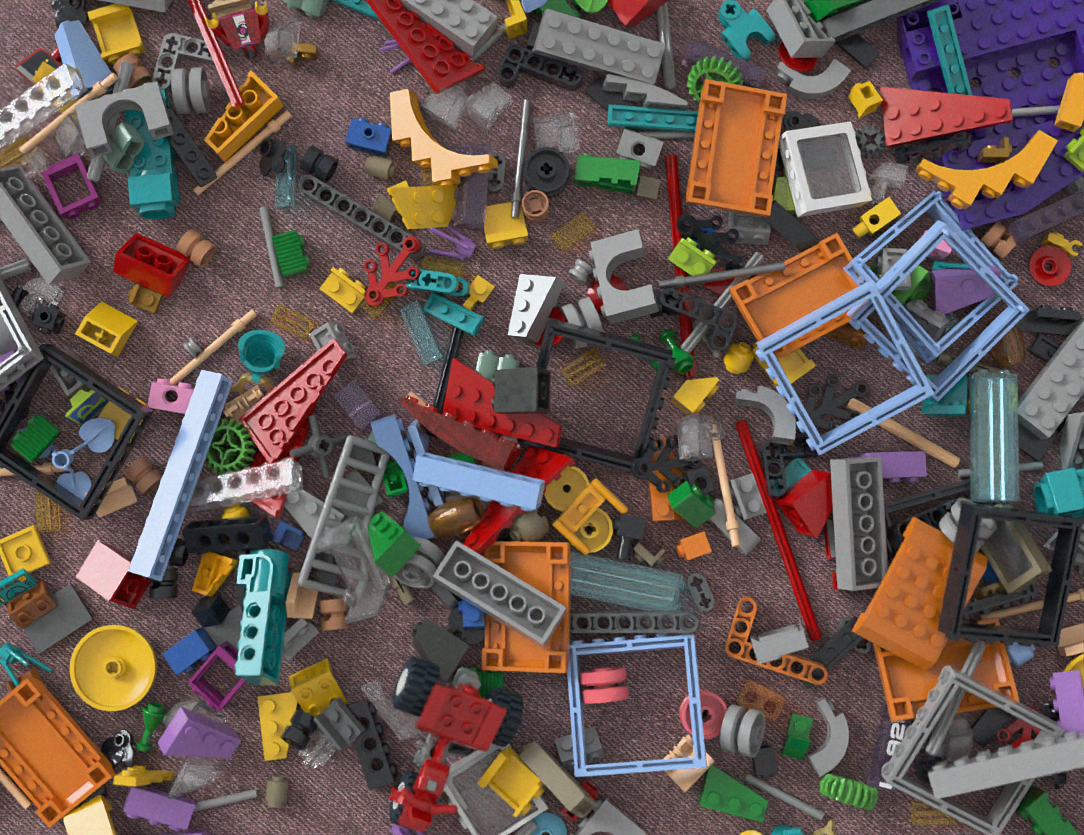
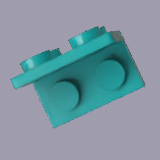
[922,375,967,417]

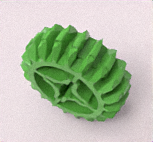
[687,55,743,104]
[205,419,257,476]
[819,773,879,810]

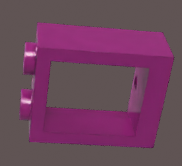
[40,153,104,219]
[187,641,248,711]

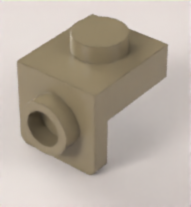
[632,542,666,566]

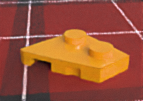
[192,552,238,597]

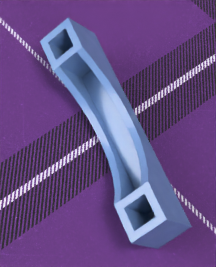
[371,414,435,540]

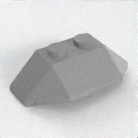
[1059,412,1084,470]

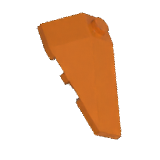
[646,437,685,522]

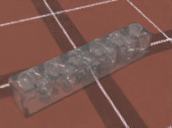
[0,64,87,151]
[186,458,303,515]

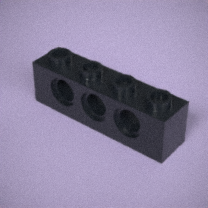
[182,515,273,555]
[347,698,398,790]

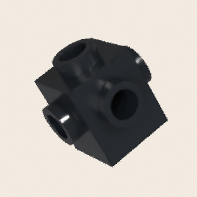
[32,303,66,334]

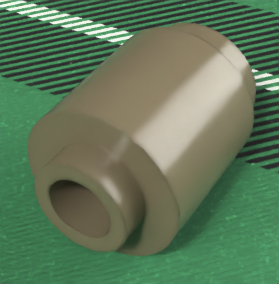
[364,155,397,181]
[266,774,289,808]

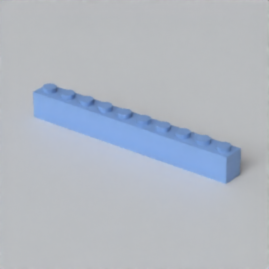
[129,370,233,581]

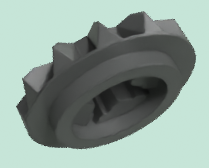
[855,125,886,157]

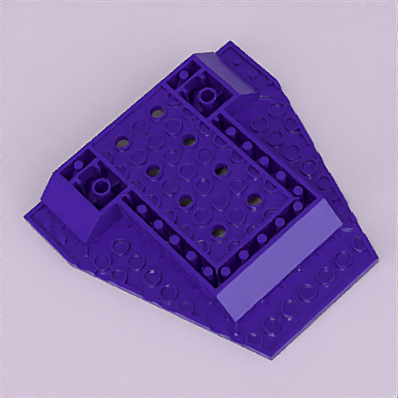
[896,0,1084,231]

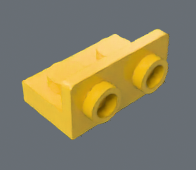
[319,267,366,314]

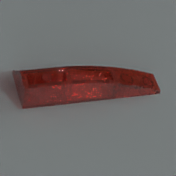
[398,395,522,471]

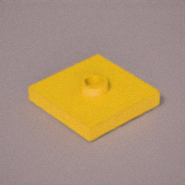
[0,525,52,576]

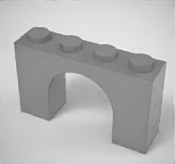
[75,81,174,158]
[589,229,659,324]
[570,797,646,835]

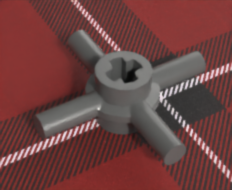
[290,414,348,477]

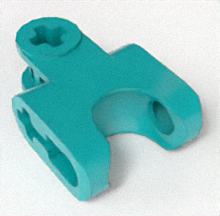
[718,0,775,64]
[404,267,470,297]

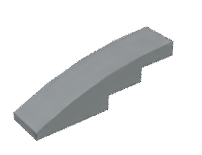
[603,74,687,110]

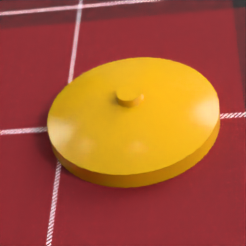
[70,625,157,711]

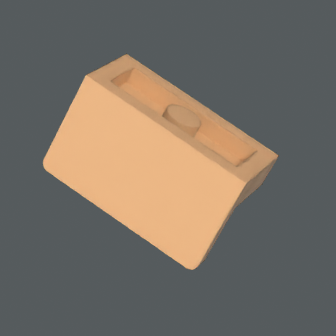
[85,477,138,517]
[286,572,319,619]
[1058,623,1084,656]

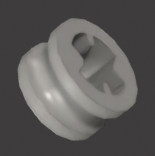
[183,337,203,358]

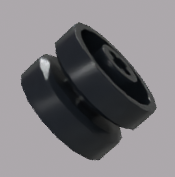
[524,147,570,198]

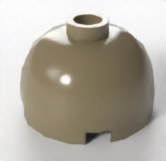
[508,509,549,542]

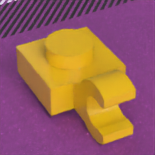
[1041,232,1082,257]
[463,275,495,311]

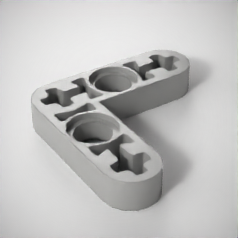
[152,33,214,92]

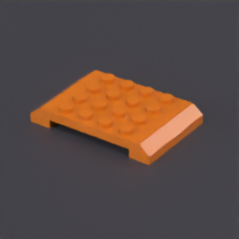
[686,79,787,217]
[728,233,859,360]
[852,517,988,671]
[482,541,571,673]
[873,618,1020,723]
[0,676,115,828]

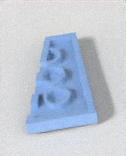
[406,417,446,507]

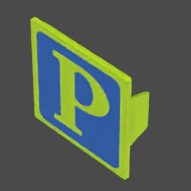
[65,390,109,426]

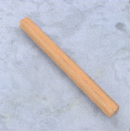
[847,398,960,468]

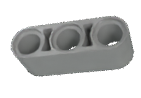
[708,498,761,556]

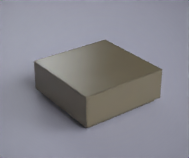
[636,176,661,201]
[373,195,397,222]

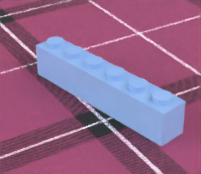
[413,452,545,511]

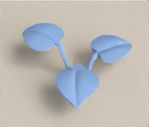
[17,418,115,500]

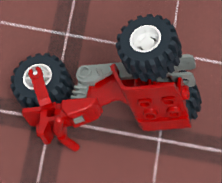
[389,656,523,832]

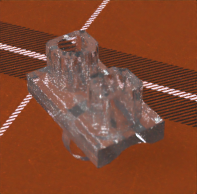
[299,728,336,769]

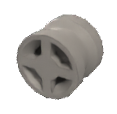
[568,259,593,284]

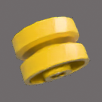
[544,466,590,513]
[569,508,613,553]

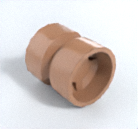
[113,53,153,89]
[522,190,549,223]
[980,221,1020,259]
[177,229,217,268]
[124,456,163,496]
[319,598,349,631]

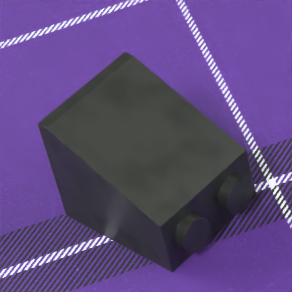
[492,367,551,414]
[411,618,470,686]

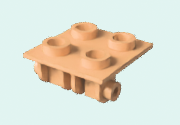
[223,385,264,423]
[661,734,715,792]

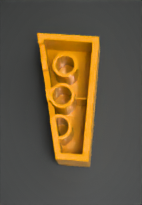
[204,70,284,162]

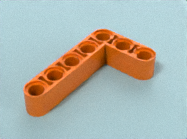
[725,596,828,685]

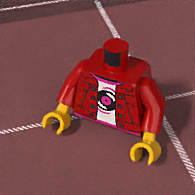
[204,0,270,59]

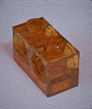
[735,678,787,723]

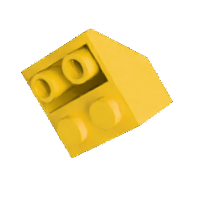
[75,301,139,357]
[670,377,719,417]

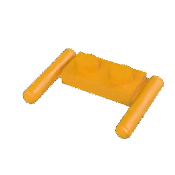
[552,478,628,555]

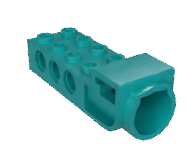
[125,90,179,220]
[1033,468,1084,518]
[235,549,291,685]

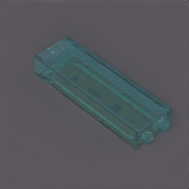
[969,369,1019,503]
[570,551,686,611]

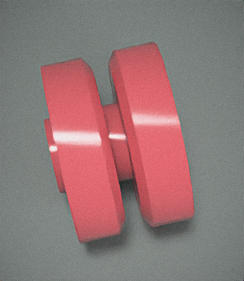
[579,667,629,704]
[679,690,728,739]

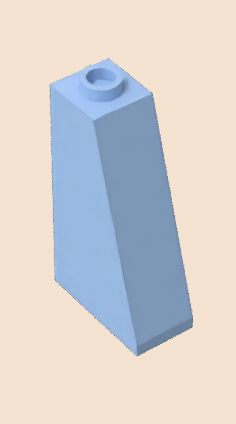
[54,20,115,100]

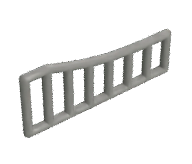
[298,435,390,601]

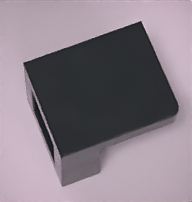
[191,595,231,627]

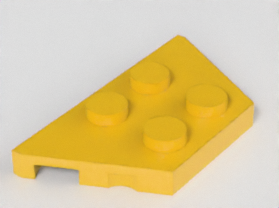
[387,185,463,229]

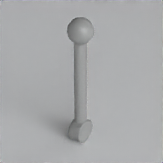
[692,321,720,359]

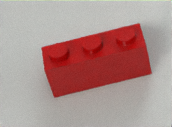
[113,233,191,297]

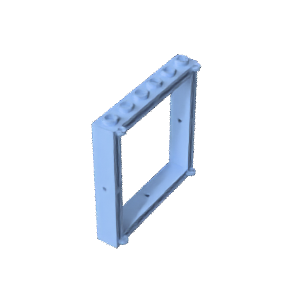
[843,190,1018,364]
[846,220,1030,402]
[756,280,934,455]
[567,633,707,777]

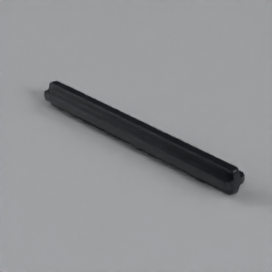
[426,326,464,437]

